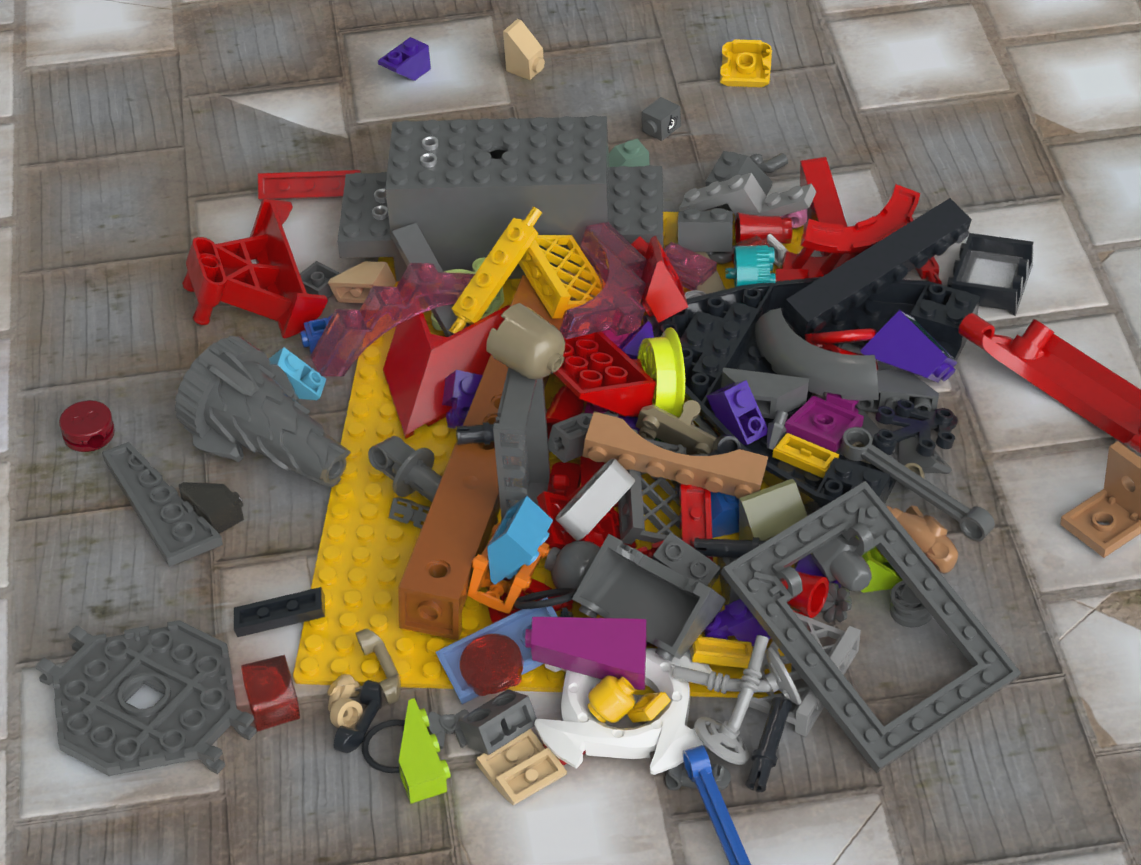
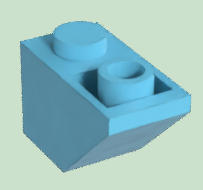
[269,347,326,400]

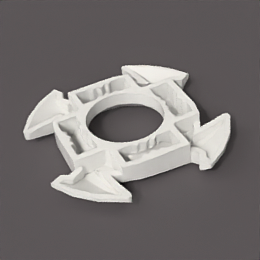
[534,648,712,775]

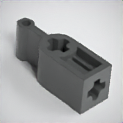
[548,410,619,463]

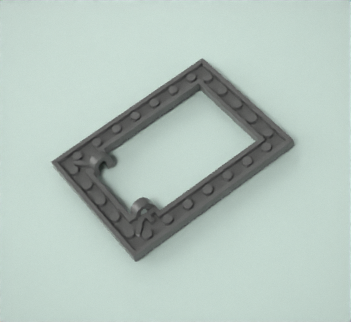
[721,481,1022,773]

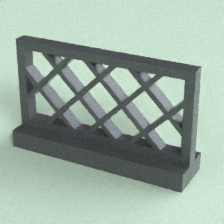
[618,429,687,545]

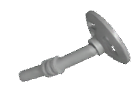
[694,635,769,765]
[673,647,802,705]

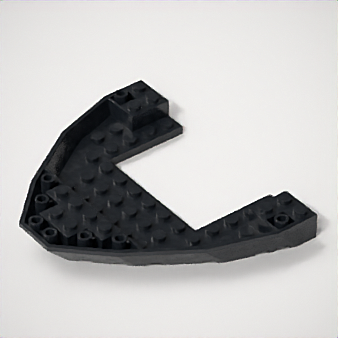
[653,277,981,513]

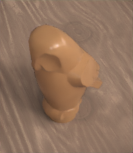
[886,505,959,574]

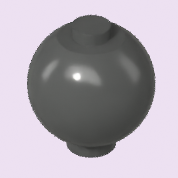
[545,541,600,601]

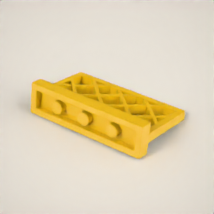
[518,235,616,319]

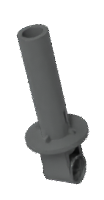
[368,436,498,533]

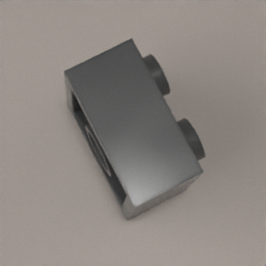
[300,261,341,298]

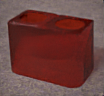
[241,655,300,732]

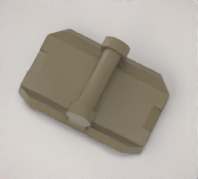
[635,400,716,455]

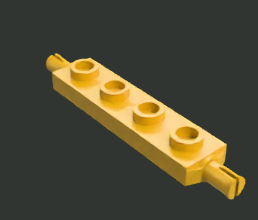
[448,207,542,334]

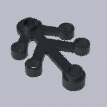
[872,399,958,457]

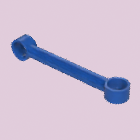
[682,745,751,865]

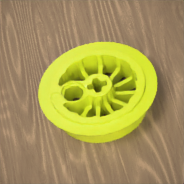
[637,327,685,418]

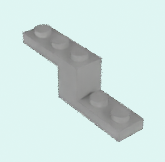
[679,173,816,216]

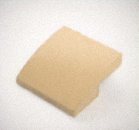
[476,729,567,805]

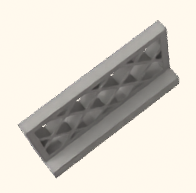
[738,612,861,737]

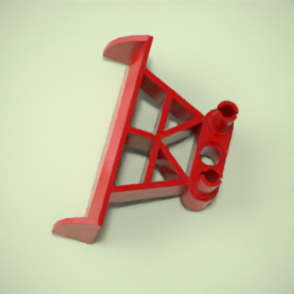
[182,199,328,338]

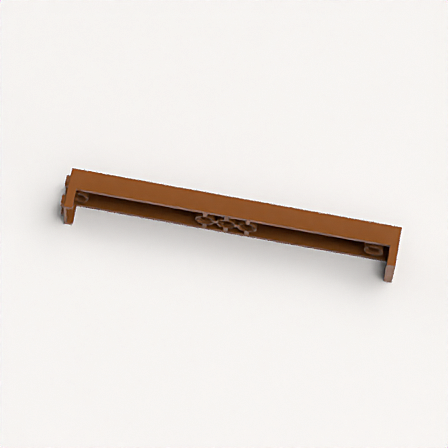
[399,275,576,640]

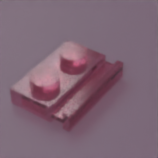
[663,242,717,290]

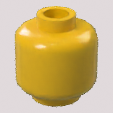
[587,676,635,723]

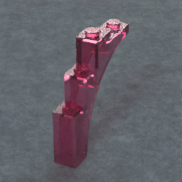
[560,222,647,339]
[310,263,475,376]

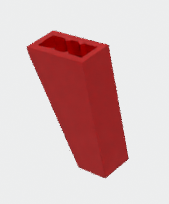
[800,157,847,256]

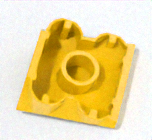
[720,39,772,87]

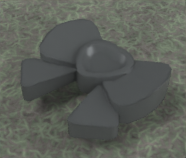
[427,709,469,749]

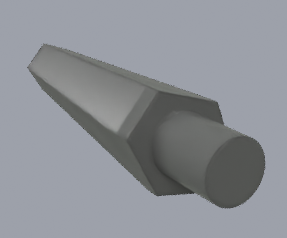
[767,410,788,451]

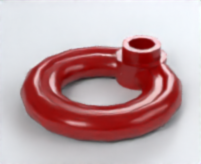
[805,328,877,348]

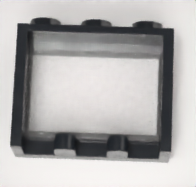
[947,233,1034,317]

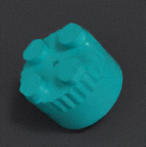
[725,245,776,287]

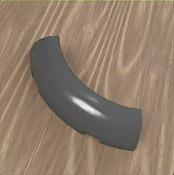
[754,308,879,401]

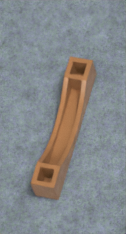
[582,412,768,499]

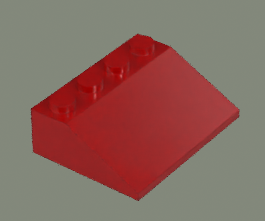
[553,328,656,417]

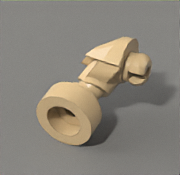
[327,674,363,729]

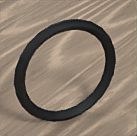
[514,588,577,609]
[362,719,405,773]

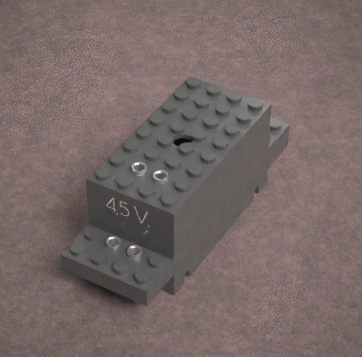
[337,115,664,281]

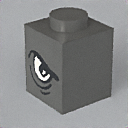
[642,97,681,141]

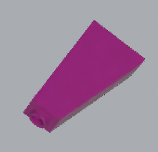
[525,617,647,690]

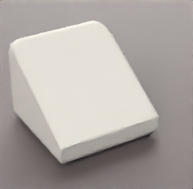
[767,234,789,269]

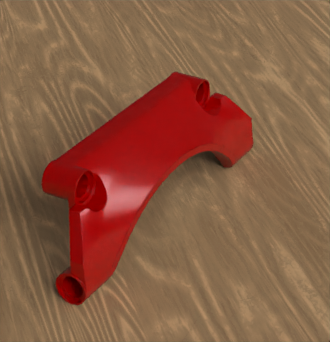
[959,313,1141,454]

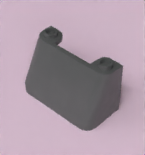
[572,534,726,662]

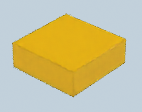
[627,692,671,723]

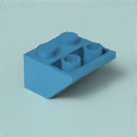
[487,496,553,585]

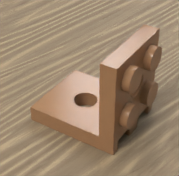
[1060,441,1141,558]

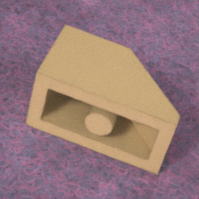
[503,19,545,80]
[328,261,396,304]

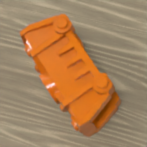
[467,523,550,614]

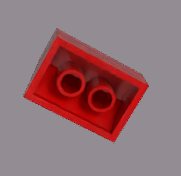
[638,236,688,323]

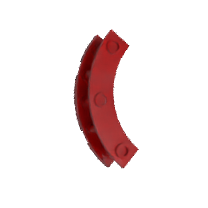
[781,184,920,278]

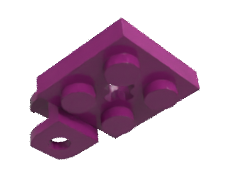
[785,393,864,452]

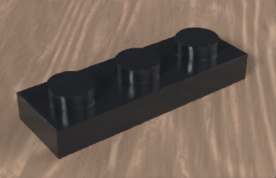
[234,587,325,637]

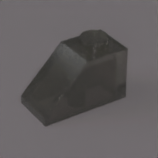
[179,482,244,534]

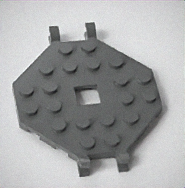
[36,620,257,776]

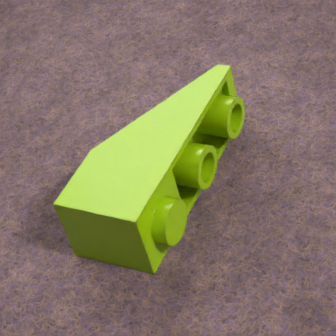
[399,698,451,804]

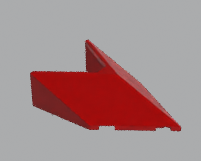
[383,287,510,439]

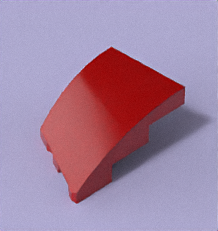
[537,485,637,550]

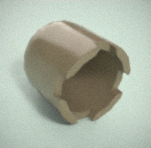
[486,303,565,380]

